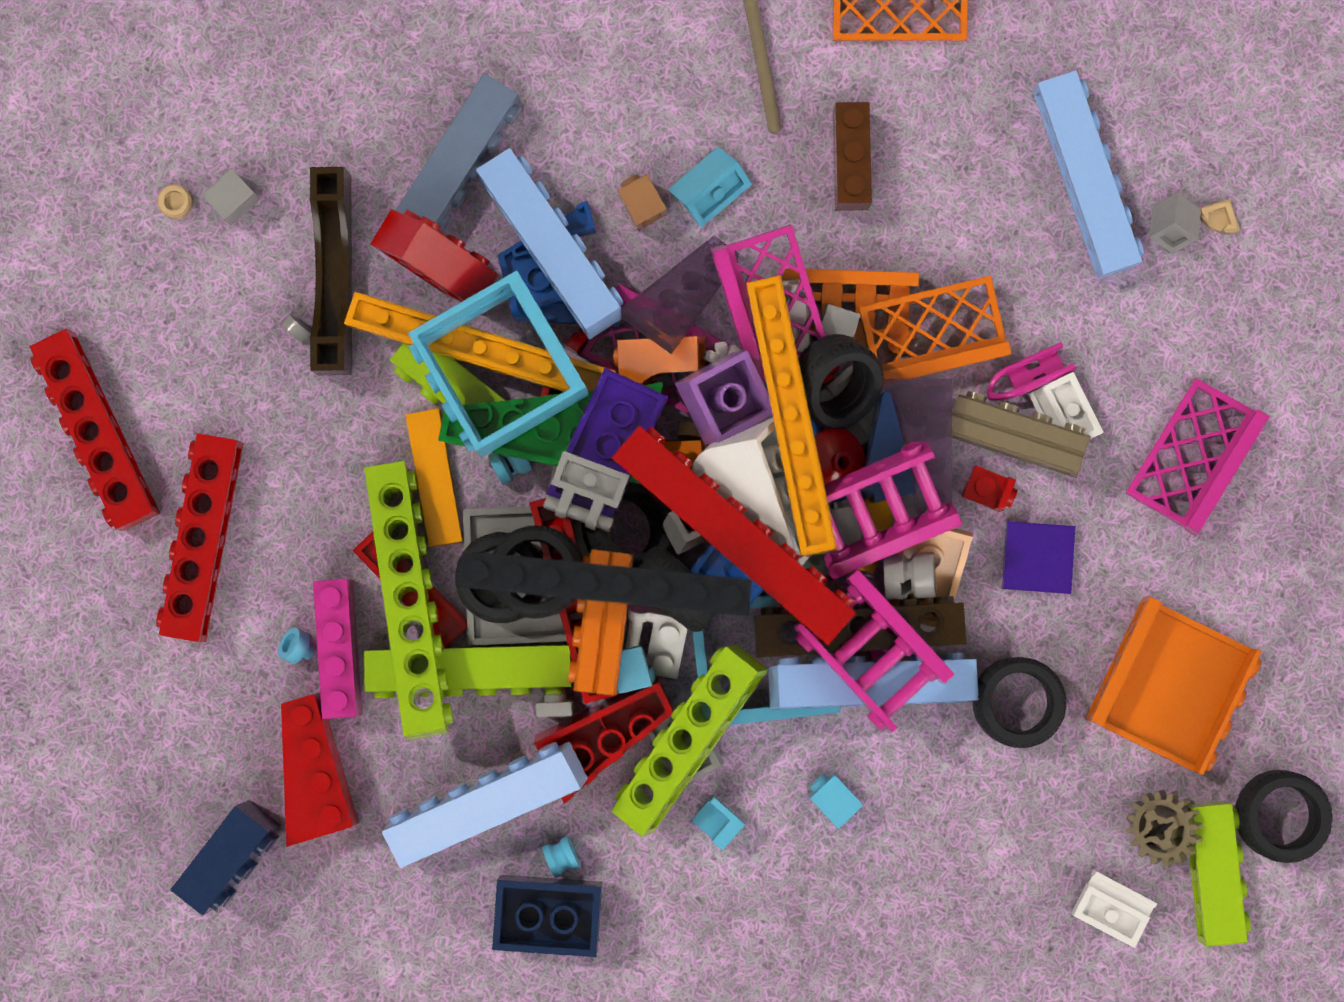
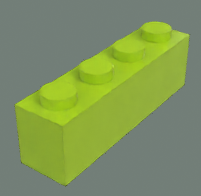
[390,344,505,405]
[1187,801,1251,947]

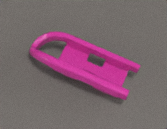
[987,342,1076,401]

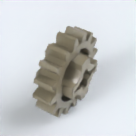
[1126,790,1203,867]

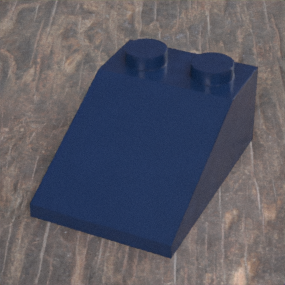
[860,391,917,503]

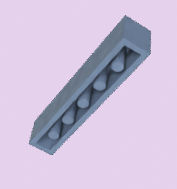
[395,73,522,233]

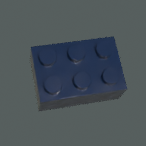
[170,800,281,916]
[492,875,603,957]

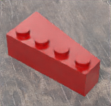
[534,676,674,804]
[281,693,359,847]

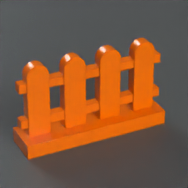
[781,268,919,353]

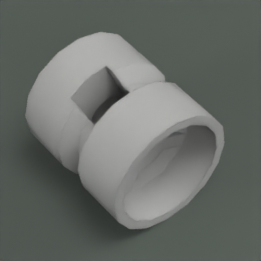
[884,553,936,600]

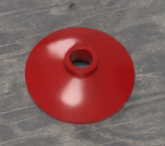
[814,428,865,484]

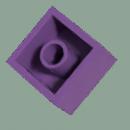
[675,350,773,445]

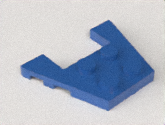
[497,201,620,326]

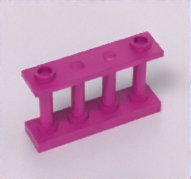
[823,441,963,580]
[794,570,955,732]

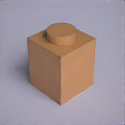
[617,174,667,231]

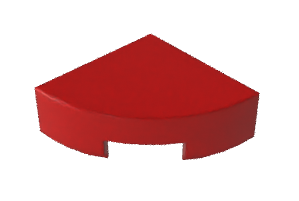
[566,328,589,356]

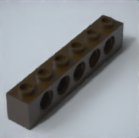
[753,596,967,658]

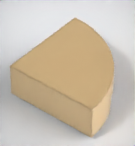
[1200,199,1240,234]

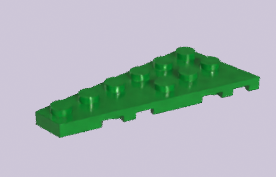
[438,382,664,485]

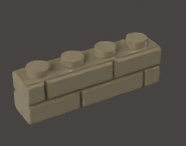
[946,391,1091,478]

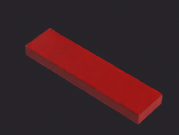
[352,531,467,648]

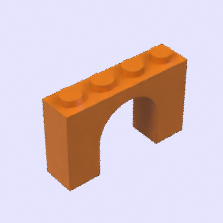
[613,336,709,470]

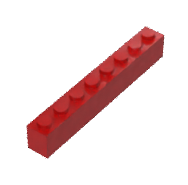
[612,425,856,645]

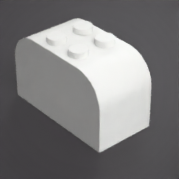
[692,415,811,566]

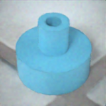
[278,627,315,664]

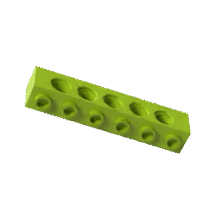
[611,644,769,837]

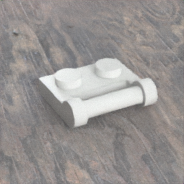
[624,604,687,679]

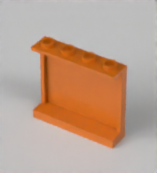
[1085,596,1262,775]

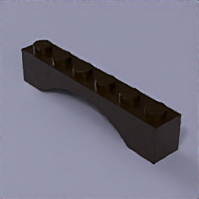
[310,167,352,376]

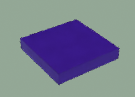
[1002,521,1076,594]

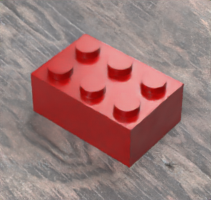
[370,209,498,302]

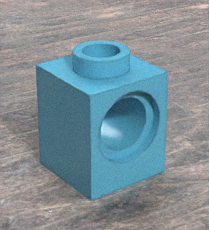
[808,773,863,829]

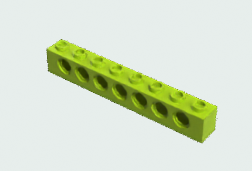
[364,461,454,741]

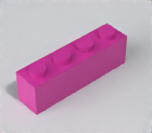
[313,579,363,719]

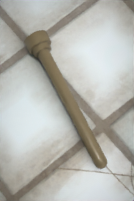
[744,0,781,134]

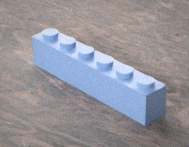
[1033,70,1144,279]
[476,148,624,340]
[768,653,979,709]
[382,742,588,868]

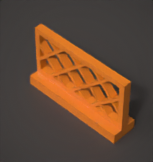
[833,0,968,41]
[858,275,1011,385]

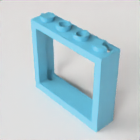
[408,270,589,458]
[692,590,841,725]

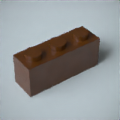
[833,102,872,211]

